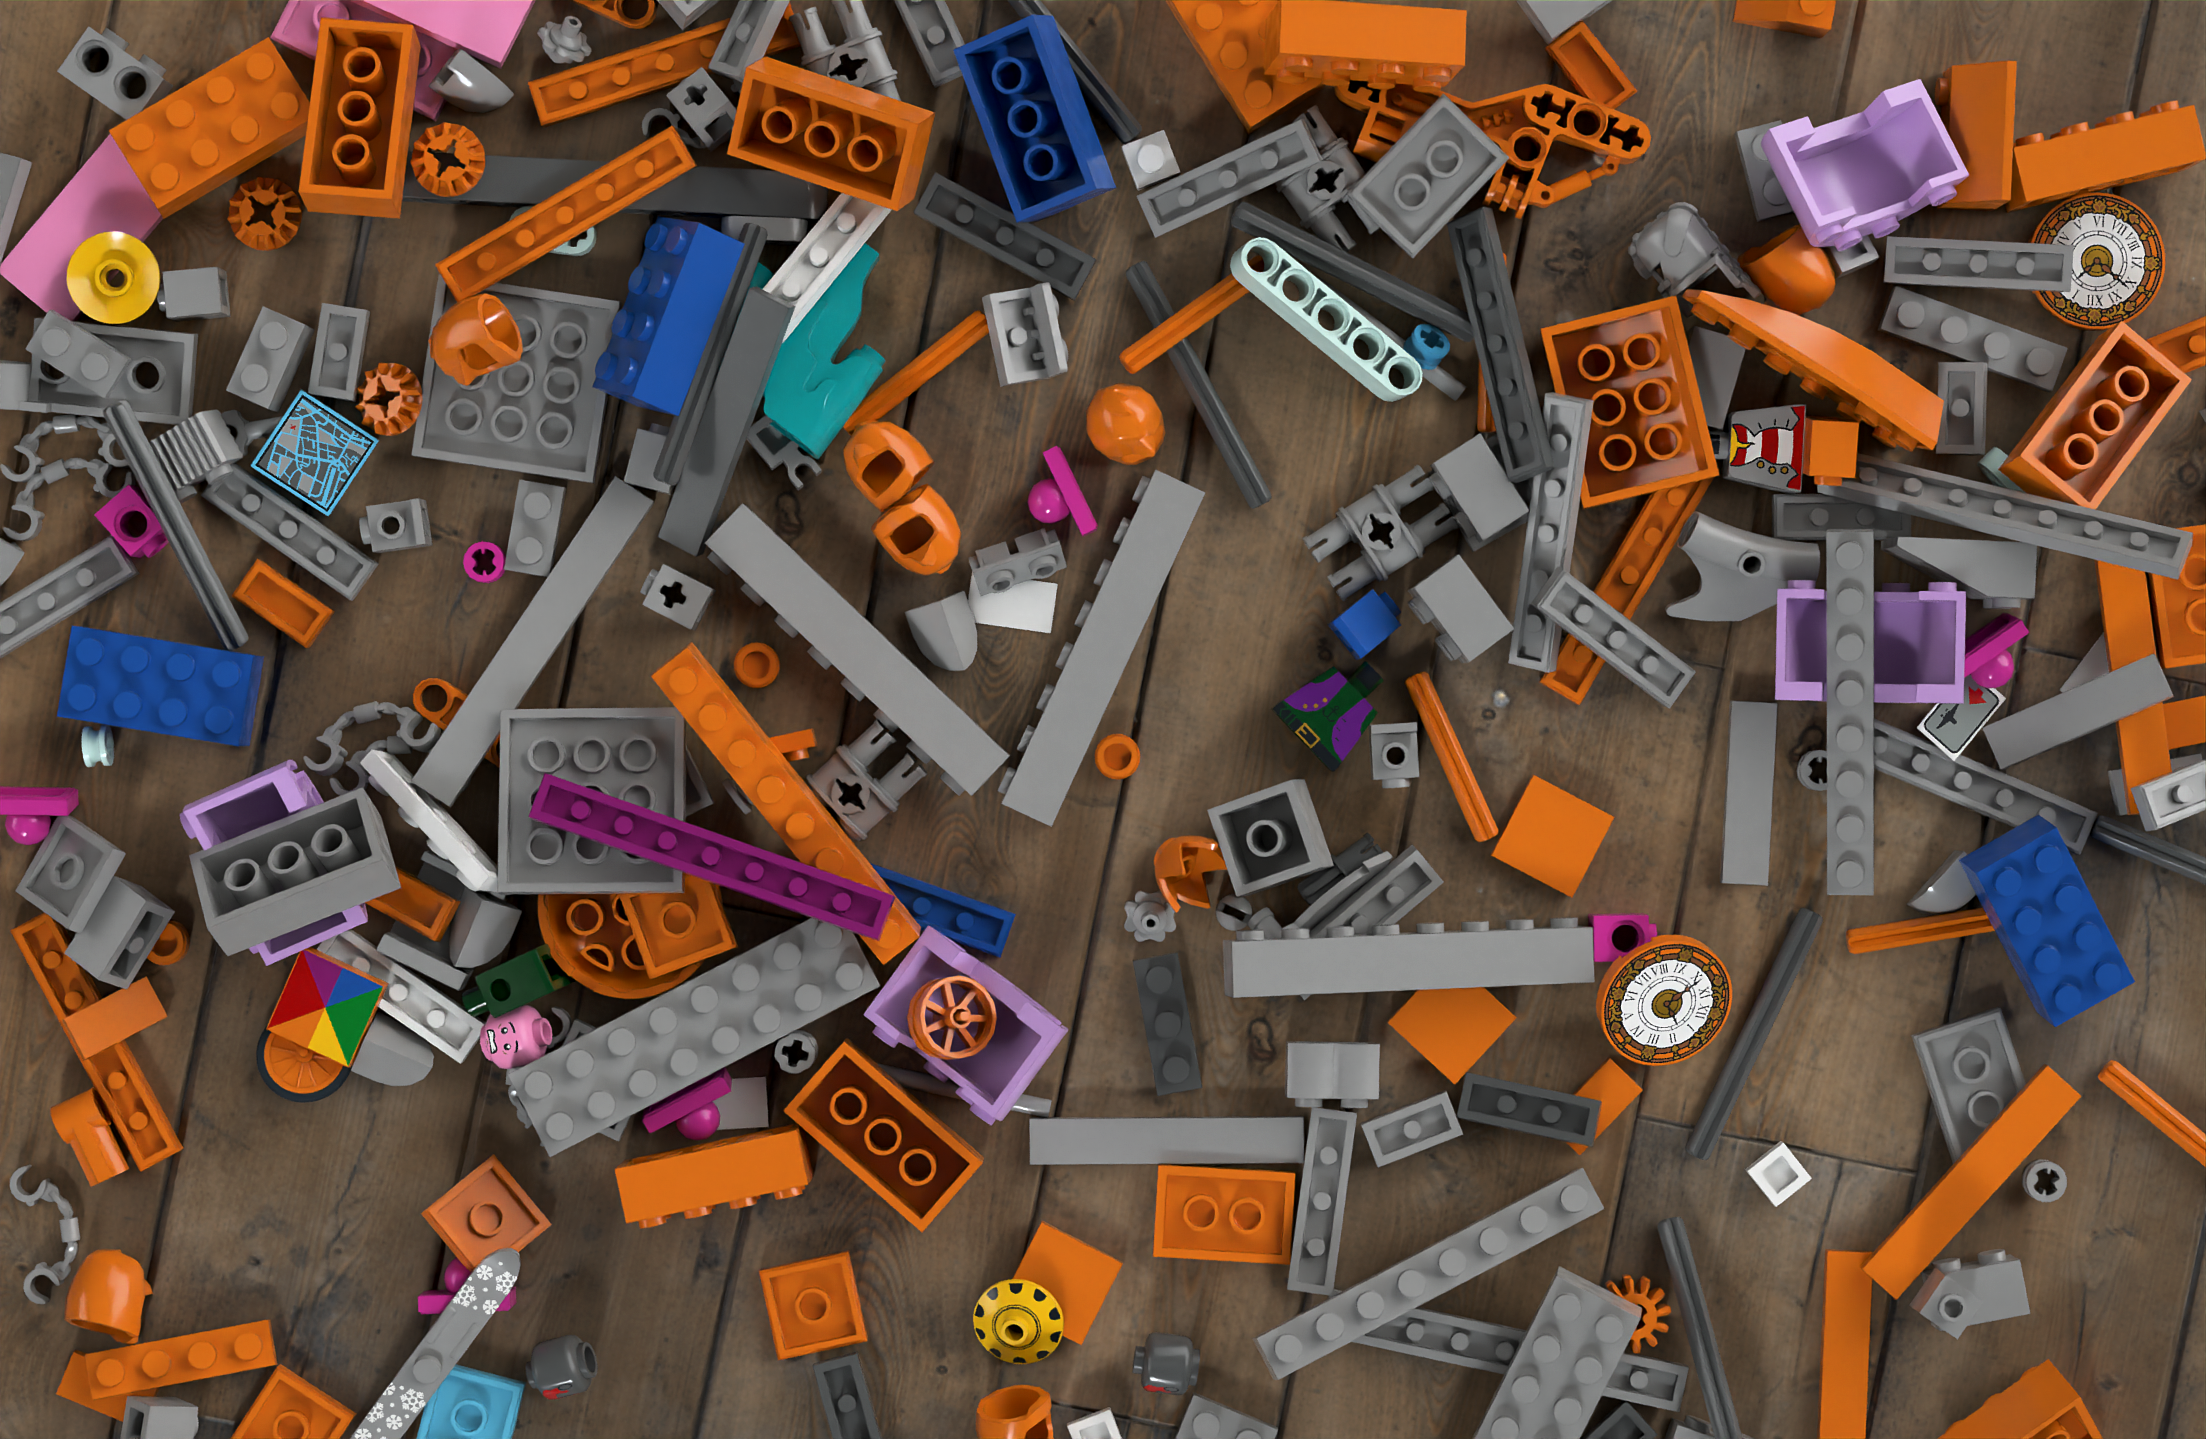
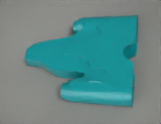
[714,243,886,459]

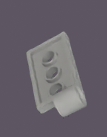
[0,318,198,425]

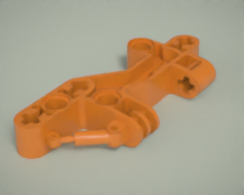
[1334,81,1651,220]

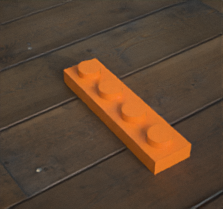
[85,1319,278,1400]

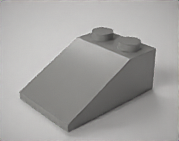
[1881,537,2037,609]

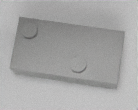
[189,787,401,956]

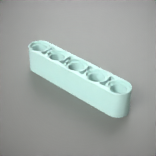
[1230,237,1423,402]

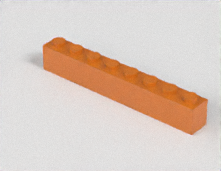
[651,642,921,965]

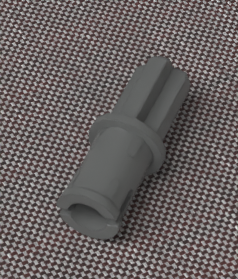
[1297,832,1383,906]

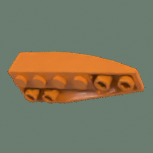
[1681,289,1944,452]

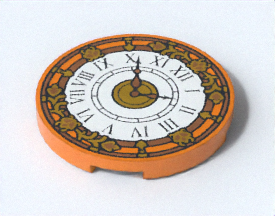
[2028,192,2166,331]
[1596,935,1732,1066]

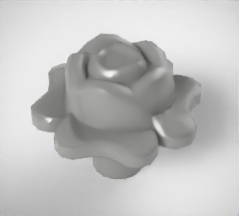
[537,16,592,64]
[1124,891,1176,942]

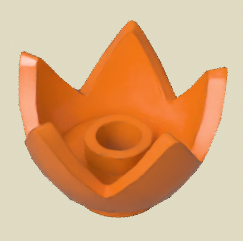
[1154,835,1227,913]

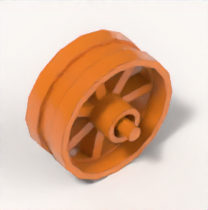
[907,975,997,1060]

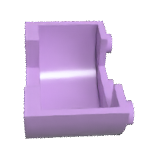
[1761,79,1969,251]
[1775,580,1966,704]
[180,759,368,966]
[863,925,1068,1125]

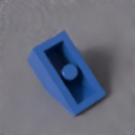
[1327,589,1401,660]

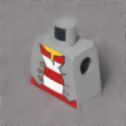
[1709,404,1806,494]

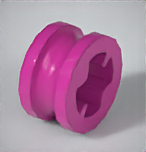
[463,541,506,583]

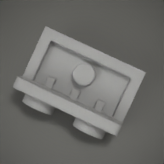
[982,282,1068,387]

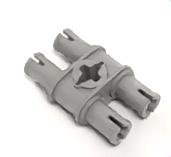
[789,0,901,101]
[1275,105,1380,252]
[1302,464,1459,601]
[804,719,928,842]

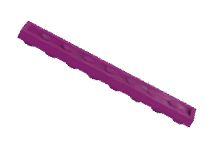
[528,773,895,941]

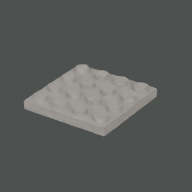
[411,274,622,484]
[497,707,686,895]

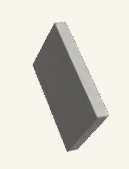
[1346,93,1509,258]
[1911,1007,2026,1164]

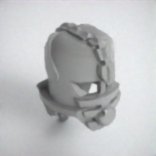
[1628,202,1762,318]

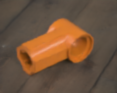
[50,1088,130,1187]

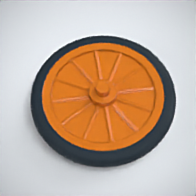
[256,1026,352,1103]

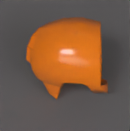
[1737,225,1836,315]
[428,293,523,386]
[1086,382,1165,465]
[843,419,934,512]
[871,483,961,575]
[64,1249,153,1345]
[976,1385,1054,1439]

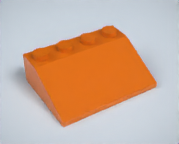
[1540,295,1719,510]

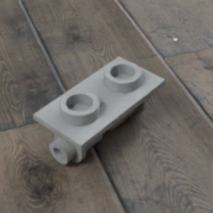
[968,528,1067,596]

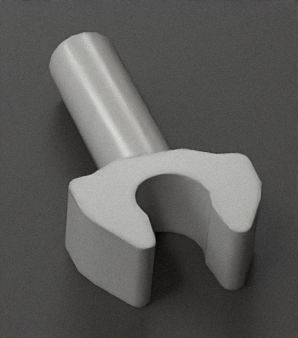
[221,410,283,456]

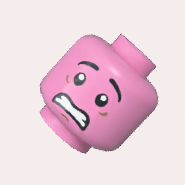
[480,1005,552,1069]

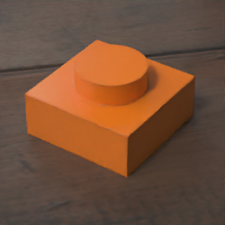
[770,728,818,762]

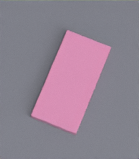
[270,0,458,122]
[349,0,536,69]
[0,134,163,321]

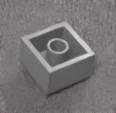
[1407,554,1514,663]
[1207,779,1334,897]

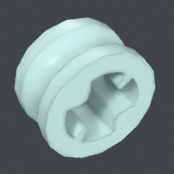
[82,725,114,767]

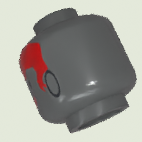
[1132,1332,1200,1395]
[526,1335,598,1400]

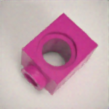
[94,484,169,558]
[1588,913,1657,962]

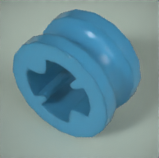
[1403,324,1450,370]

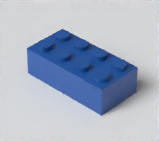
[953,14,1116,223]
[592,216,745,416]
[57,626,264,746]
[1959,815,2135,1027]

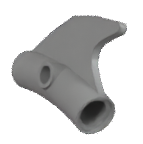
[1665,511,1820,621]

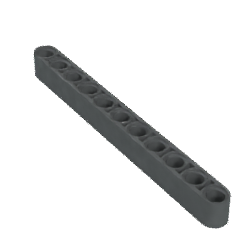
[402,151,829,223]

